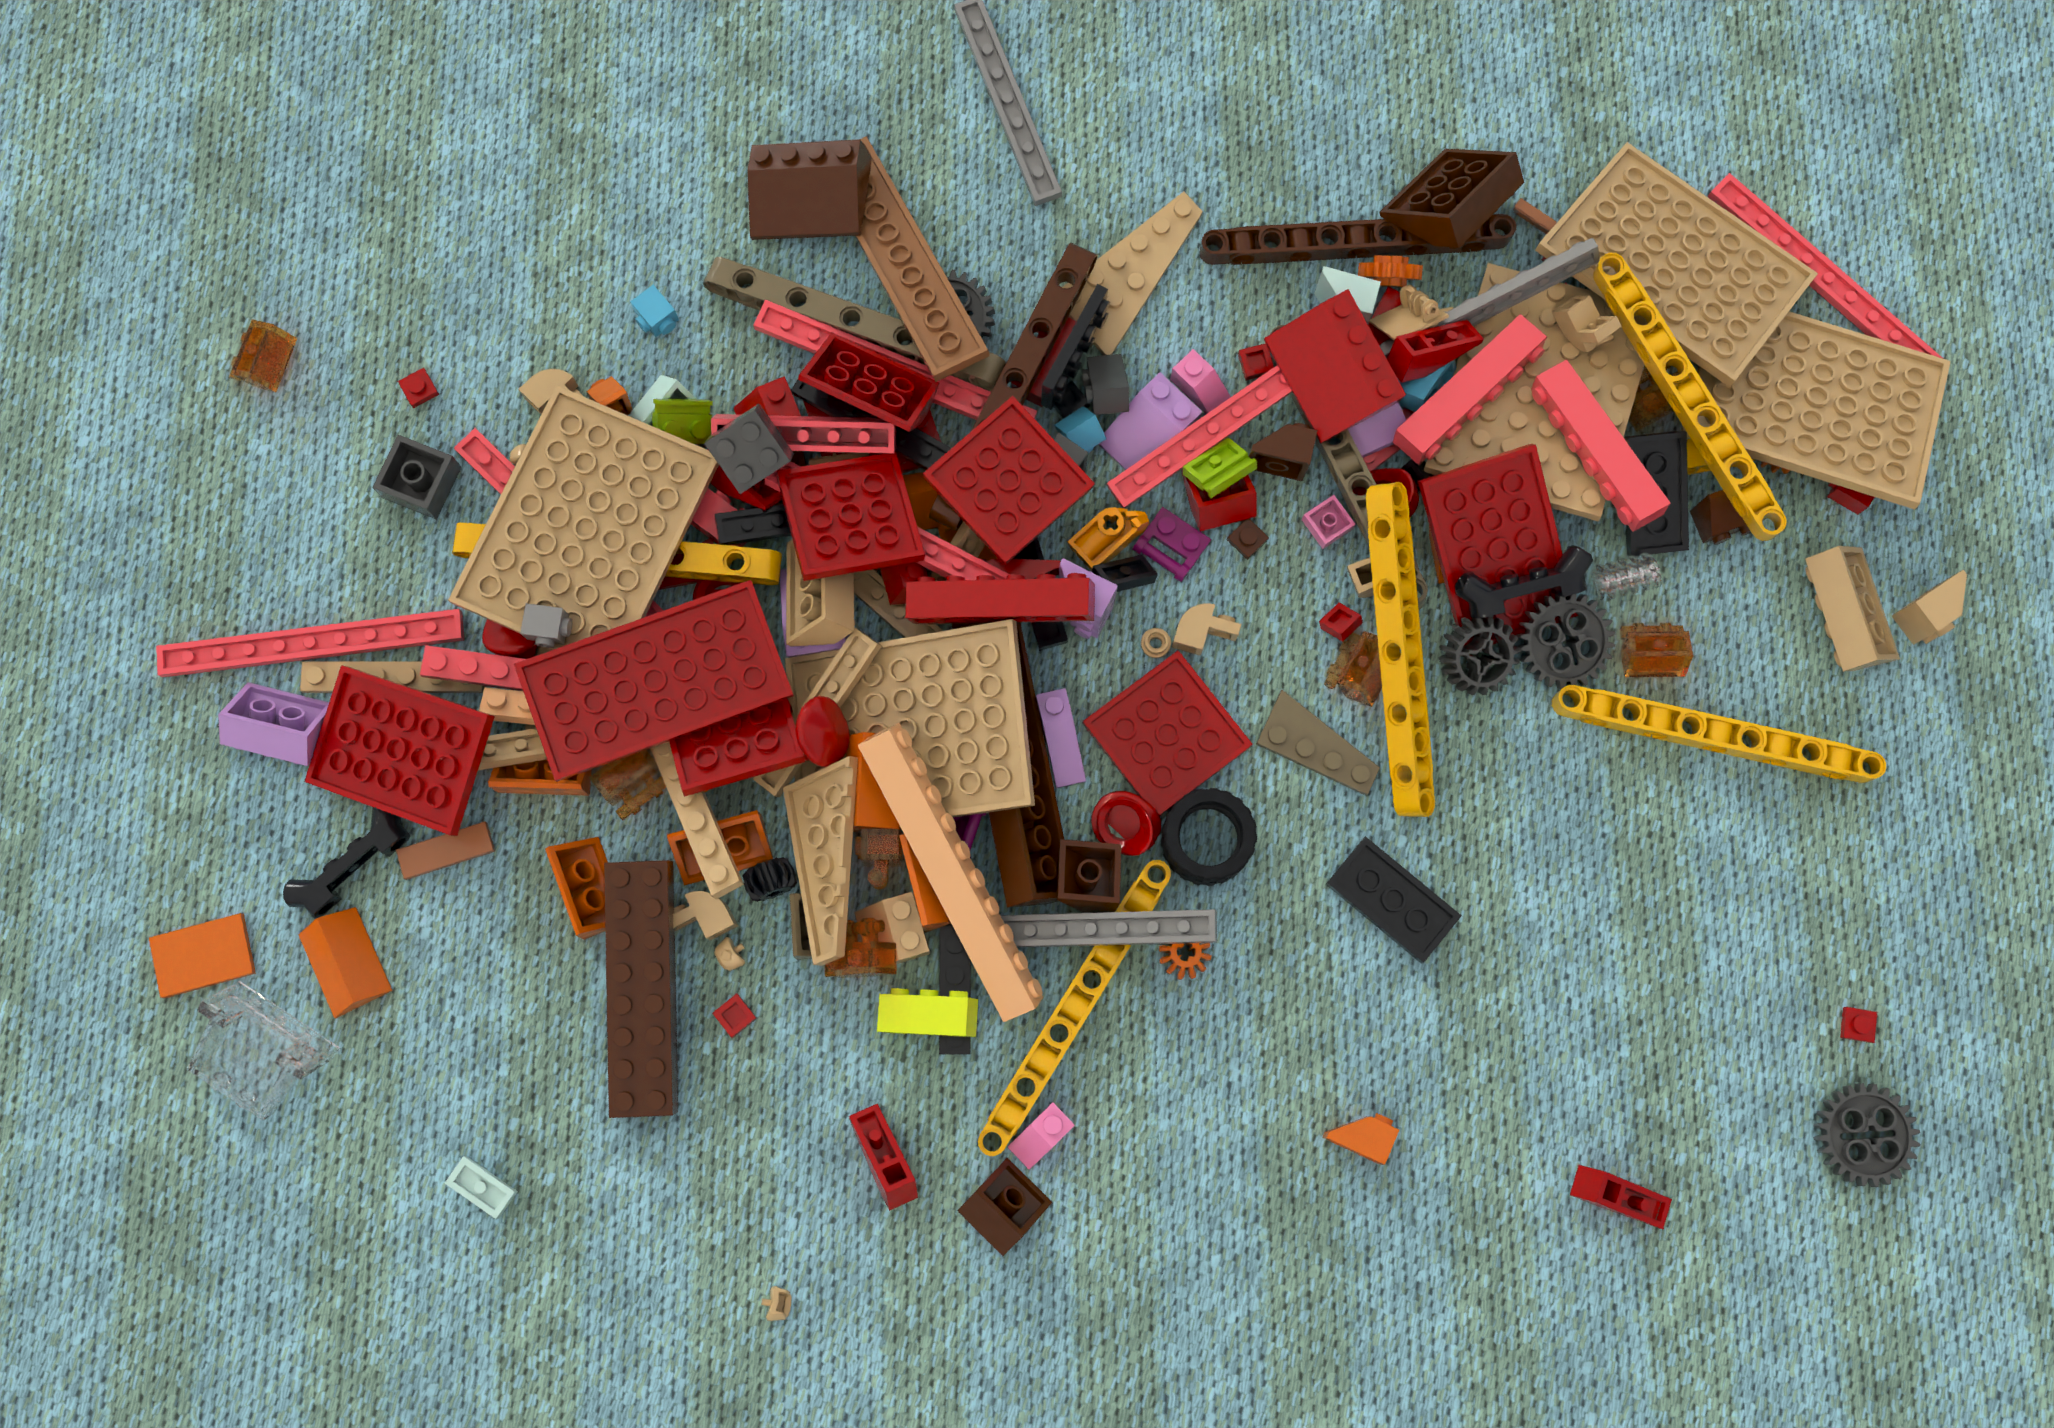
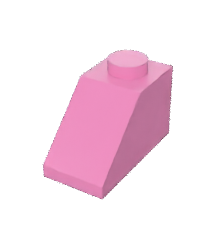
[1170,349,1231,414]
[1008,1102,1075,1170]

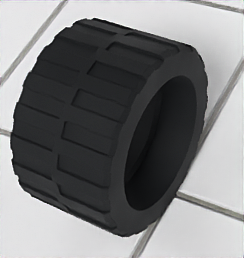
[1161,788,1257,886]

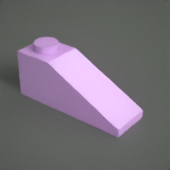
[1036,688,1086,788]

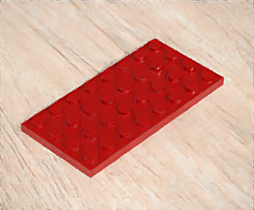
[514,580,794,782]

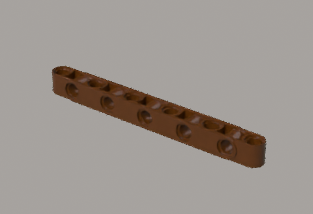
[1199,214,1517,265]
[929,243,1098,531]

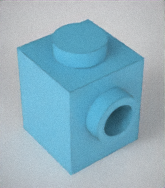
[630,284,679,337]
[1054,406,1107,453]

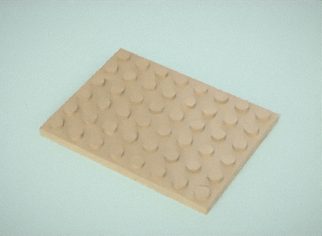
[1535,142,1818,387]
[1424,263,1644,522]
[1681,311,1951,510]
[448,385,719,649]
[785,619,1035,832]

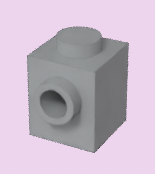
[520,603,572,648]

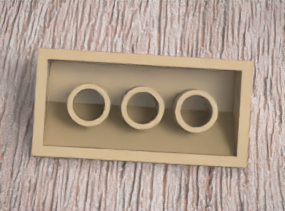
[786,539,855,646]
[1805,546,1900,672]

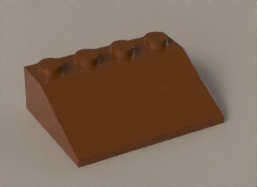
[747,139,872,240]
[1379,148,1524,249]

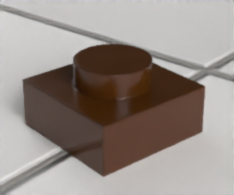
[1227,519,1269,560]

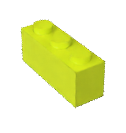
[877,988,978,1037]

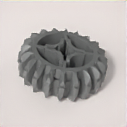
[1438,616,1521,695]

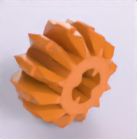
[1158,943,1211,980]

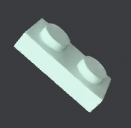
[445,1156,518,1219]

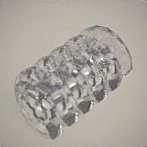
[1591,552,1662,600]

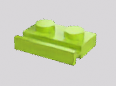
[652,399,713,444]
[1183,437,1257,498]

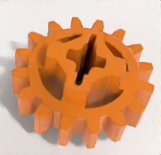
[1358,255,1423,287]

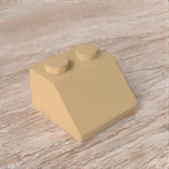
[1892,570,1967,645]
[854,892,930,972]

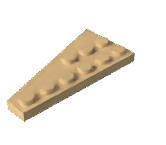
[1062,191,1203,355]
[783,756,858,966]

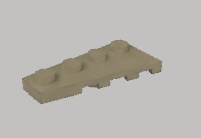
[1256,690,1380,796]

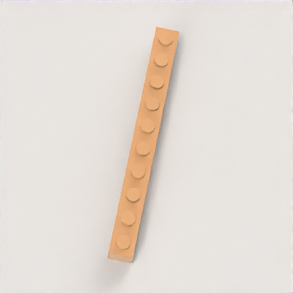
[858,723,1043,1022]

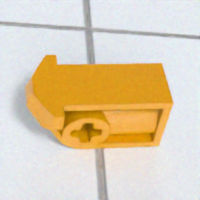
[1067,507,1150,571]

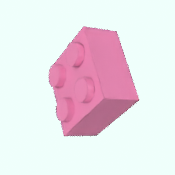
[1301,495,1356,549]

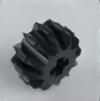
[742,857,797,902]

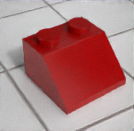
[733,376,801,416]
[1181,468,1257,532]

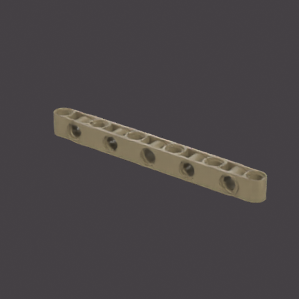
[703,257,1006,392]
[1271,325,1428,610]

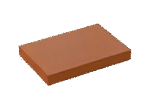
[149,913,256,998]

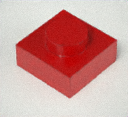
[1238,343,1274,381]
[397,367,439,408]
[1319,603,1363,642]
[712,993,757,1038]
[1840,1007,1877,1043]

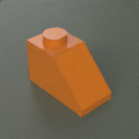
[586,376,633,416]
[1322,1113,1399,1165]

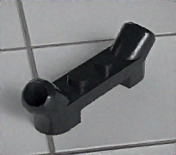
[1454,545,1593,618]
[283,807,410,919]

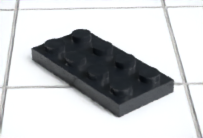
[1041,284,1110,410]
[1624,430,1689,556]
[1326,836,1462,964]

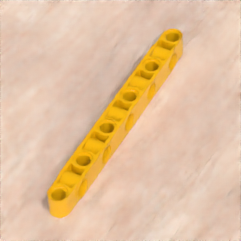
[1593,253,1787,541]
[1366,482,1435,817]
[452,522,782,585]
[1552,685,1886,783]
[978,860,1171,1156]

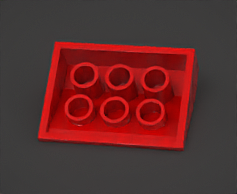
[1264,289,1406,444]
[798,332,940,432]

